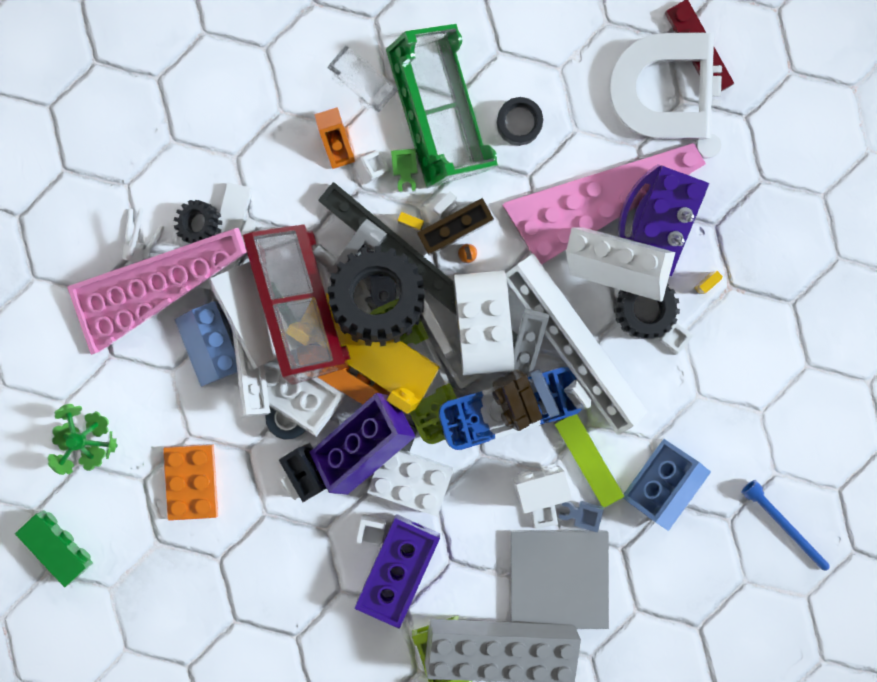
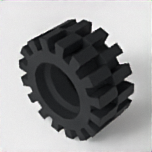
[173,199,222,244]

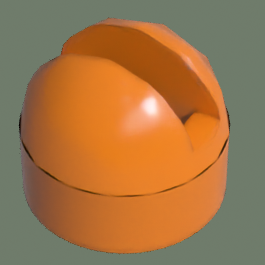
[458,243,477,263]

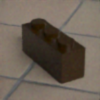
[417,197,494,256]

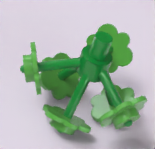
[47,404,118,475]

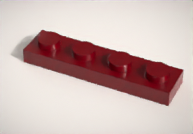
[664,0,735,92]

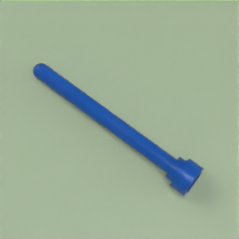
[741,480,830,571]

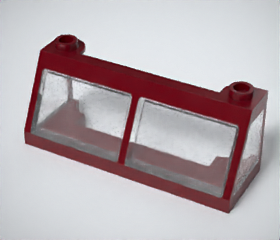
[242,224,351,385]

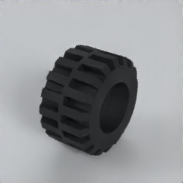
[614,283,680,339]

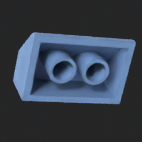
[174,301,238,387]
[623,439,711,531]

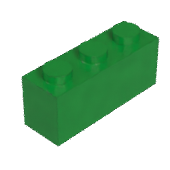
[15,510,93,588]

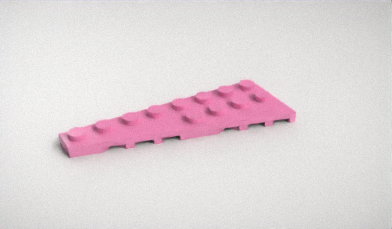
[502,143,706,265]
[67,228,247,355]

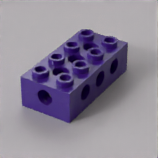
[354,514,440,629]

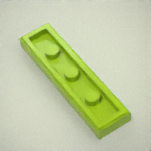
[555,414,625,508]

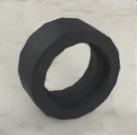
[496,96,544,146]

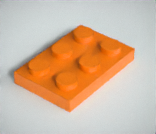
[163,444,218,521]

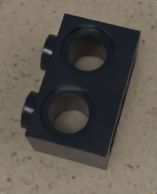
[279,442,327,502]

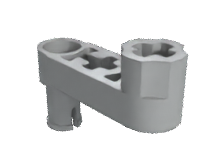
[314,219,387,274]

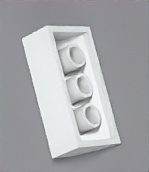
[566,227,675,301]

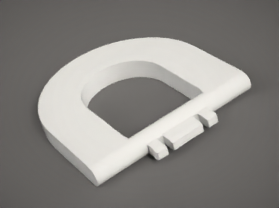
[610,33,722,139]

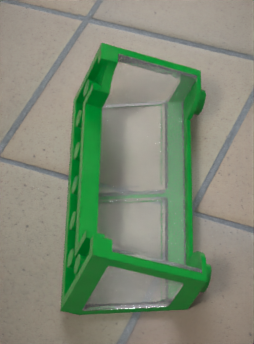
[386,23,498,188]

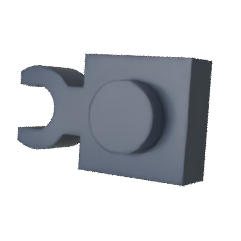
[559,501,604,533]

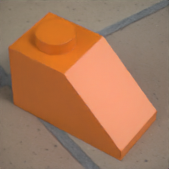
[314,107,355,169]

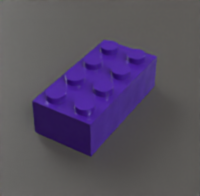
[310,393,416,495]

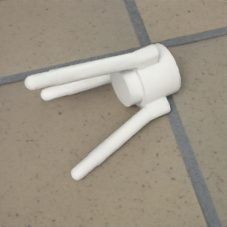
[122,207,164,263]

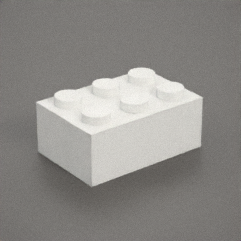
[367,449,453,517]

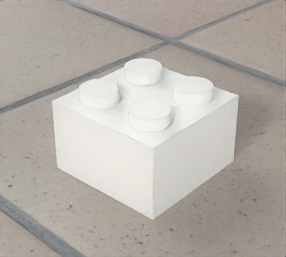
[513,463,573,514]

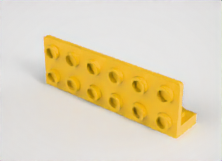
[285,293,440,414]

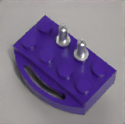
[618,164,710,277]

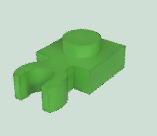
[391,148,418,193]

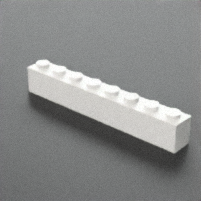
[505,253,648,435]

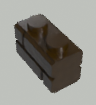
[492,370,542,431]

